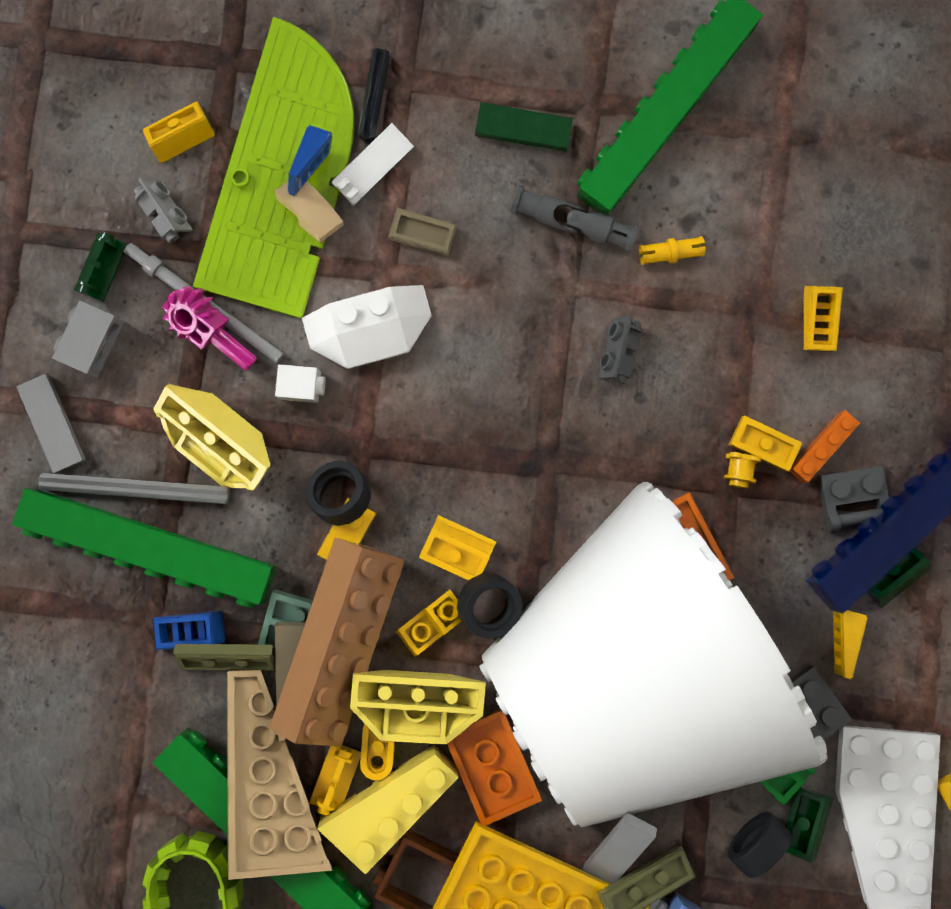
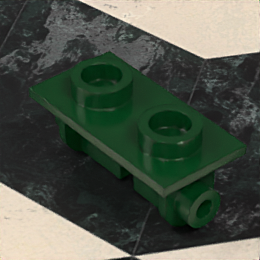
[74,232,128,302]

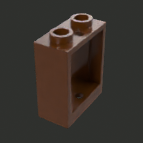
[372,829,459,909]

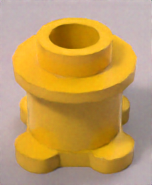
[724,452,761,489]

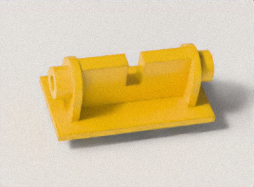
[309,745,361,816]

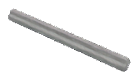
[38,473,231,504]

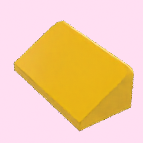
[143,101,215,163]

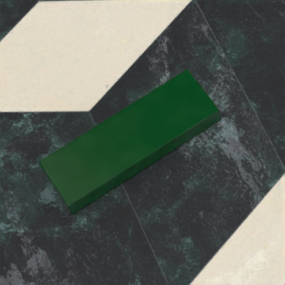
[475,102,573,152]

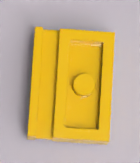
[419,515,496,580]

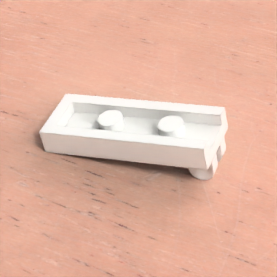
[331,123,414,206]

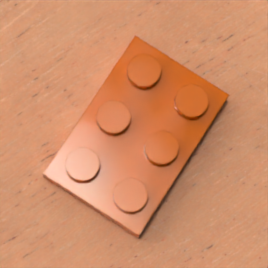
[447,709,542,826]

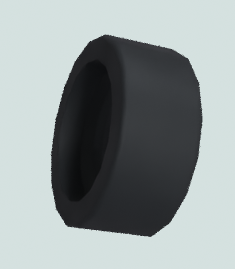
[306,460,371,526]
[457,573,523,639]
[727,812,791,878]

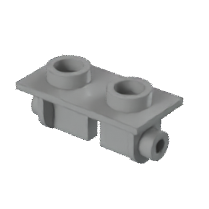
[134,178,193,243]

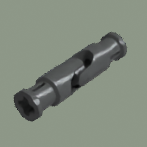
[511,185,639,253]

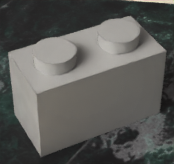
[52,300,125,378]

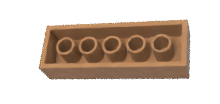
[269,537,405,746]

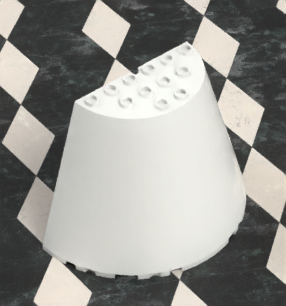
[479,482,827,827]

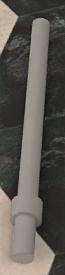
[124,243,284,364]

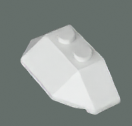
[302,285,432,369]

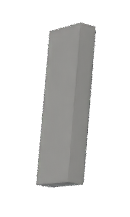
[16,374,86,474]
[583,812,657,884]

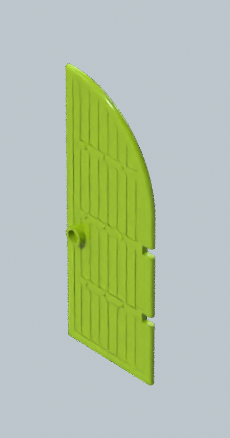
[193,17,355,319]

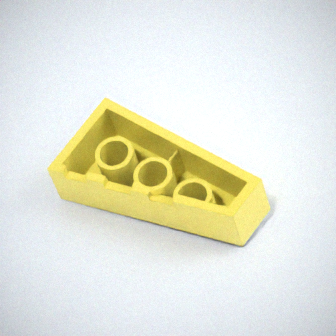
[317,744,459,874]

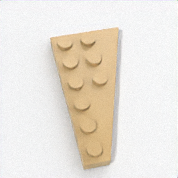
[227,670,332,880]

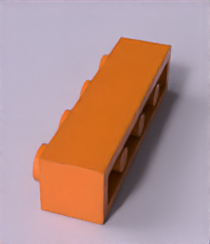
[789,410,860,483]

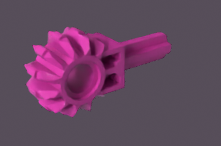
[162,286,256,371]

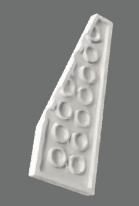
[835,725,940,909]

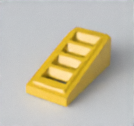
[804,285,843,351]
[833,607,868,679]

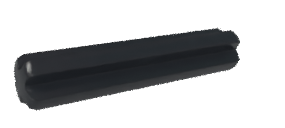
[358,48,390,141]

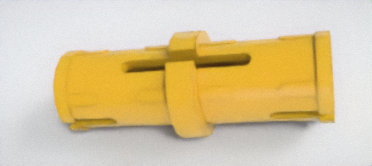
[639,236,706,265]

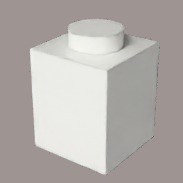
[275,364,325,403]

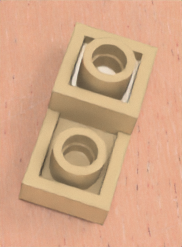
[275,181,344,243]

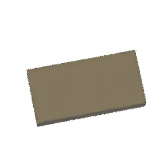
[388,208,457,257]

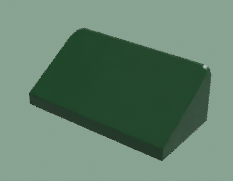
[857,539,930,608]
[785,787,834,863]

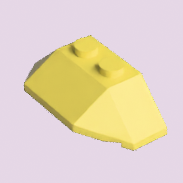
[153,384,270,490]
[350,670,486,744]

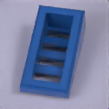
[288,125,332,196]
[153,610,226,650]

